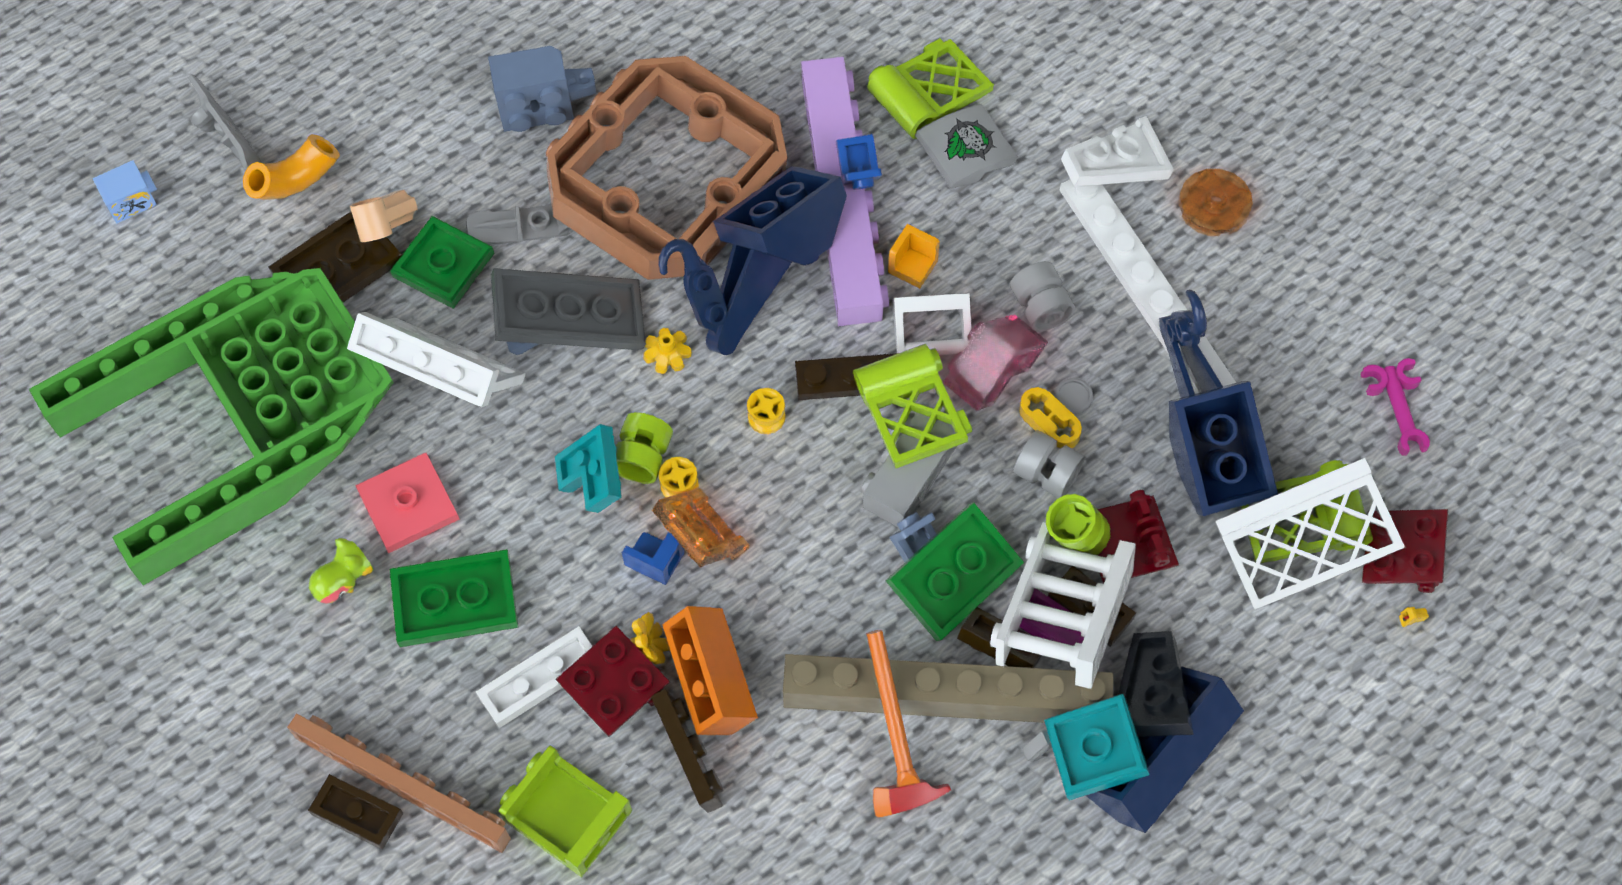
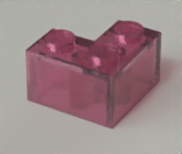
[943,314,1048,411]

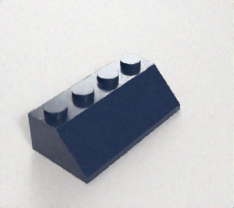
[1086,666,1244,833]

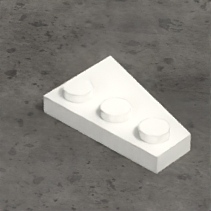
[1061,116,1174,187]

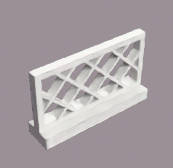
[347,312,526,407]
[1216,458,1405,610]

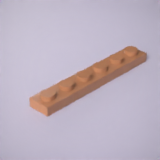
[287,713,511,853]

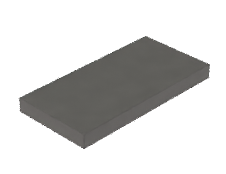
[491,268,646,350]

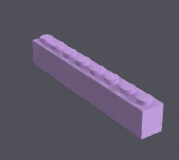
[801,57,889,326]

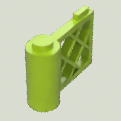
[867,38,994,139]
[853,344,972,469]
[1240,460,1373,563]

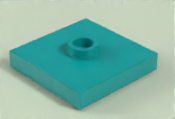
[1044,694,1150,801]

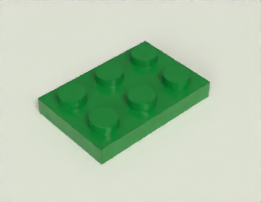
[885,502,1024,641]
[389,549,519,648]

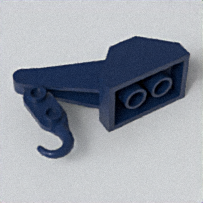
[658,166,847,355]
[1159,289,1278,516]

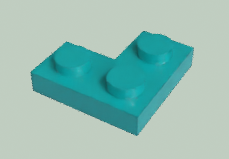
[555,424,622,513]

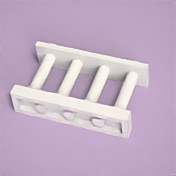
[990,522,1136,689]

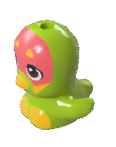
[308,538,374,604]

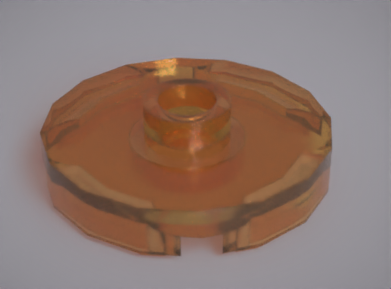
[1178,169,1253,236]

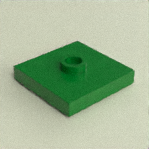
[390,216,495,309]

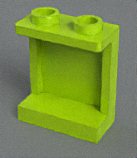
[499,745,632,878]

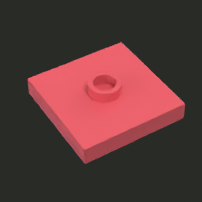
[355,452,460,554]

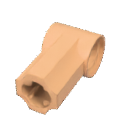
[350,190,418,242]

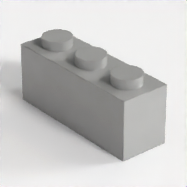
[860,403,957,528]

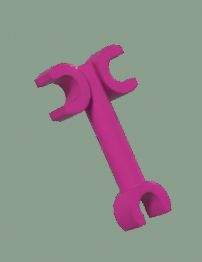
[1360,358,1430,456]

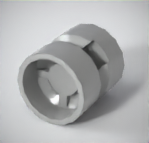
[1010,261,1076,332]
[1013,430,1086,498]

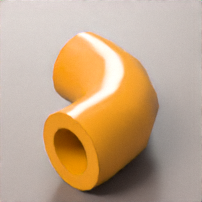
[243,134,340,200]

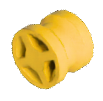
[747,388,786,434]
[659,457,699,504]

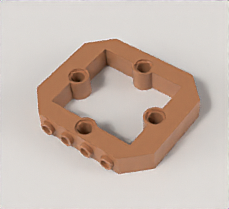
[546,56,788,280]

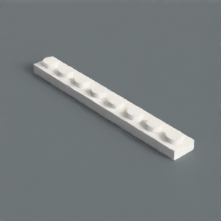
[1060,179,1236,394]

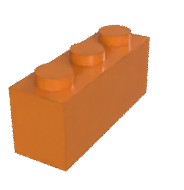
[662,606,758,735]

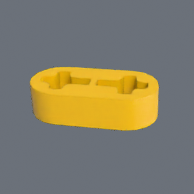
[1019,387,1082,448]

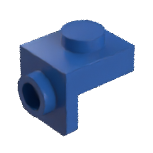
[836,134,882,190]

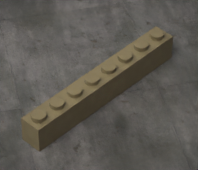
[783,654,1113,723]

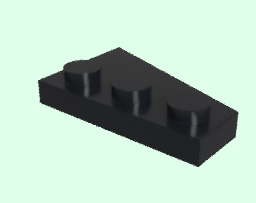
[1117,631,1194,737]

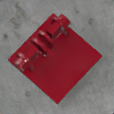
[1097,490,1179,584]
[1362,509,1448,593]
[555,626,670,737]

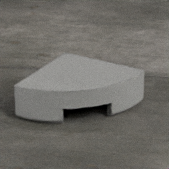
[1022,730,1052,762]

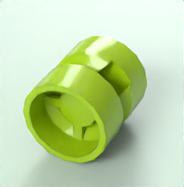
[615,412,673,484]
[1046,494,1110,555]

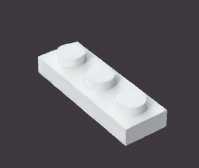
[476,626,592,728]

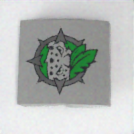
[915,104,1018,189]

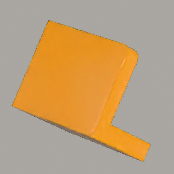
[888,224,940,289]

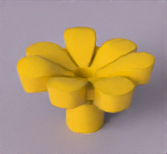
[643,328,692,374]
[630,612,670,664]

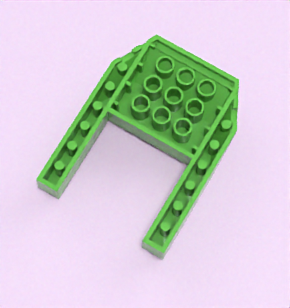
[29,268,394,586]

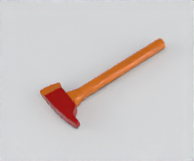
[866,630,951,817]

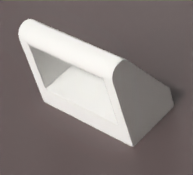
[892,293,972,355]

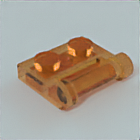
[652,488,749,567]

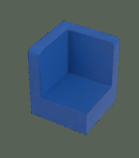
[622,532,684,585]

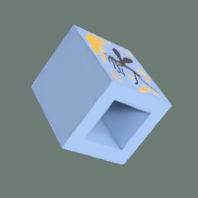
[92,160,157,224]

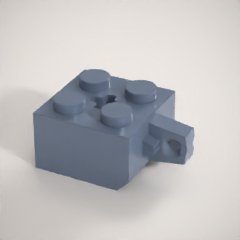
[488,46,596,132]

